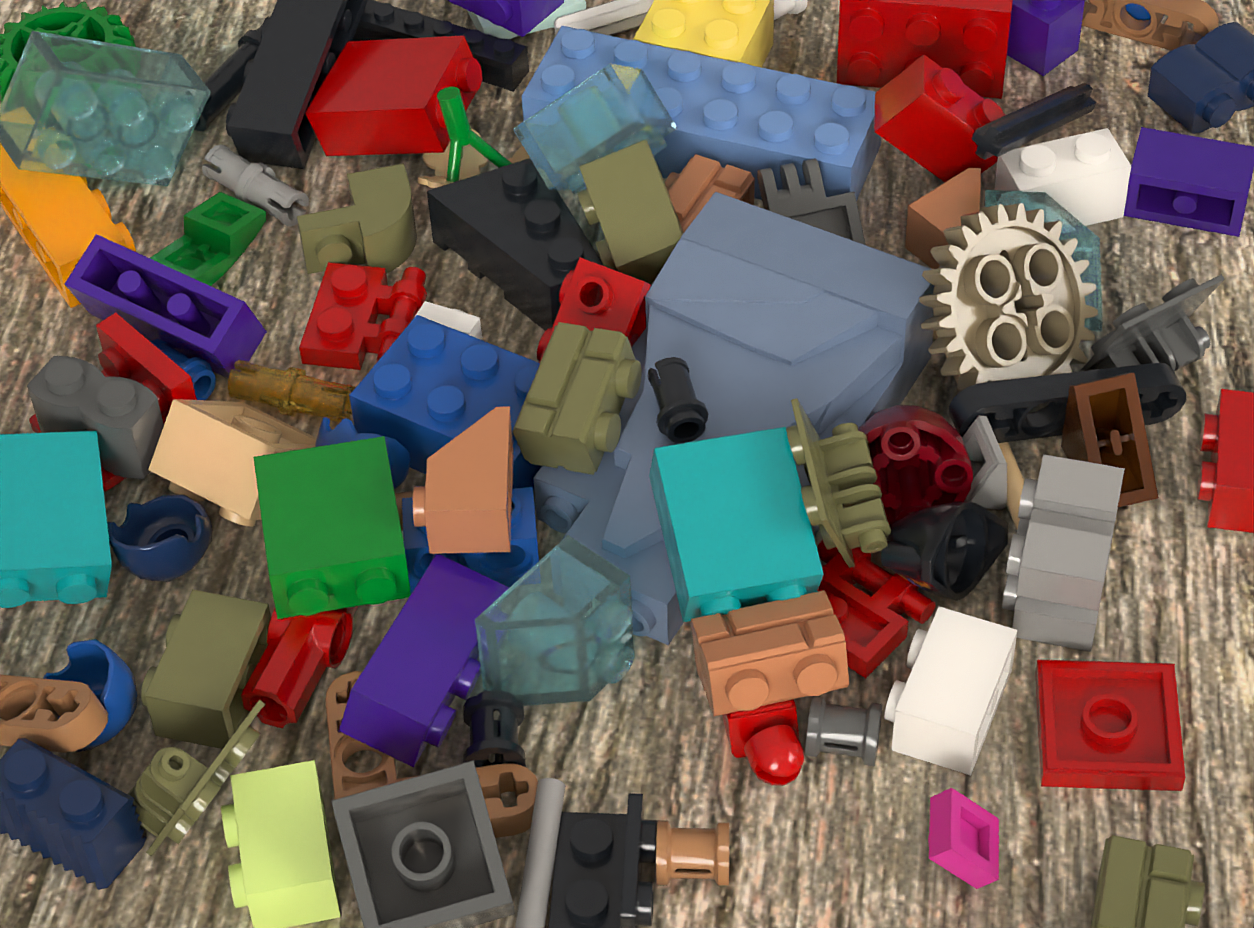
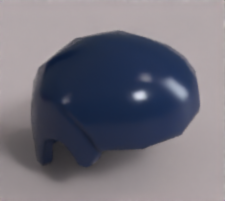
[107,494,213,582]

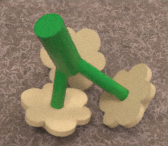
[418,87,538,189]

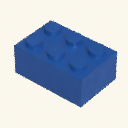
[349,315,542,491]

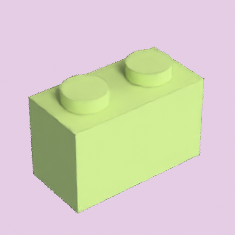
[221,760,341,928]

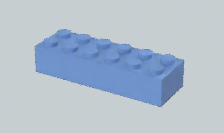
[522,26,881,202]

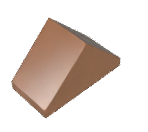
[905,168,981,269]

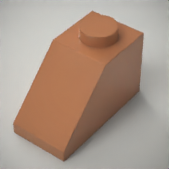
[413,406,514,554]

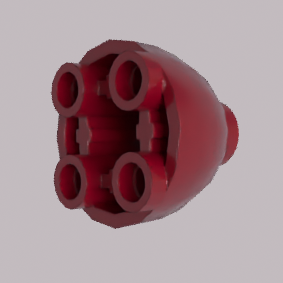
[858,405,973,525]

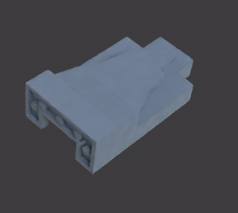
[533,192,934,645]

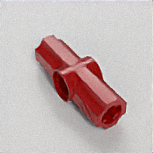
[241,606,358,729]

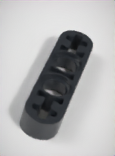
[949,363,1187,443]

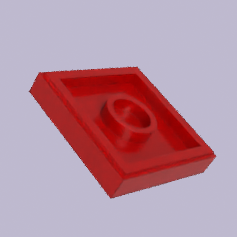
[1035,660,1186,791]

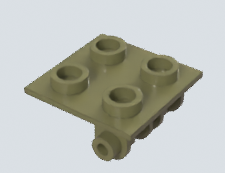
[786,398,891,568]
[128,700,265,856]

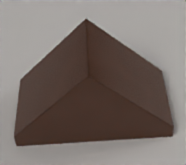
[1061,372,1159,508]

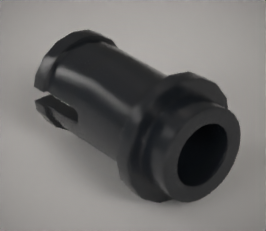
[647,357,709,443]

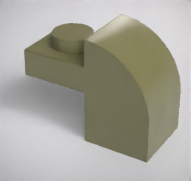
[297,163,417,274]

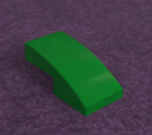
[150,192,266,286]

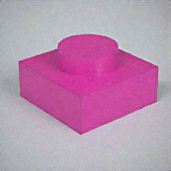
[928,788,999,889]

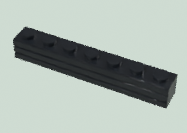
[353,0,529,92]

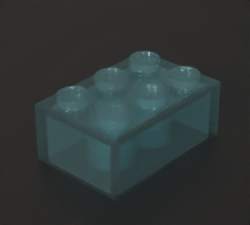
[0,31,211,186]

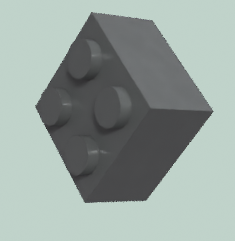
[331,760,515,928]

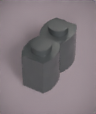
[27,356,164,479]

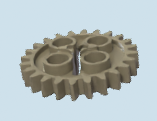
[919,203,1098,392]

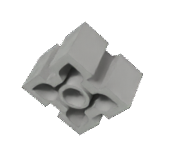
[1002,454,1125,652]

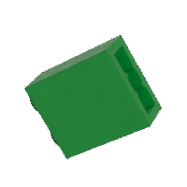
[253,436,411,619]

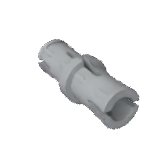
[202,144,309,227]

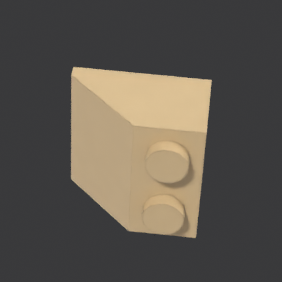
[148,399,316,527]

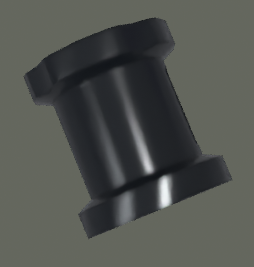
[463,690,526,767]

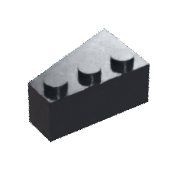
[427,156,604,331]

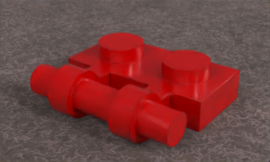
[299,262,427,370]
[817,539,936,679]

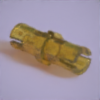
[228,359,356,423]

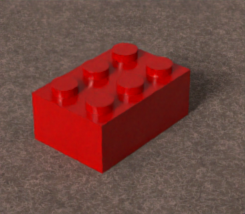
[836,0,1013,99]

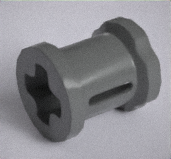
[805,696,882,766]

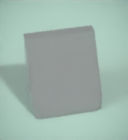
[962,415,1007,510]

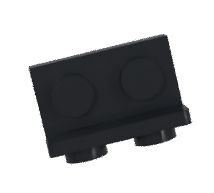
[549,793,657,928]

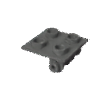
[1079,274,1225,372]

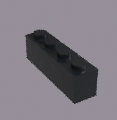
[226,0,368,169]

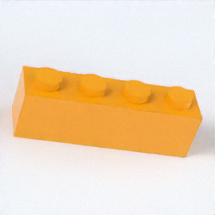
[0,107,136,308]

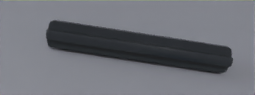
[972,83,1096,160]

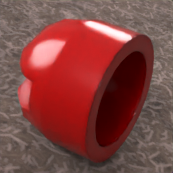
[744,725,804,786]

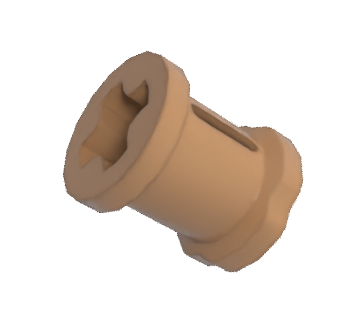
[656,820,729,886]

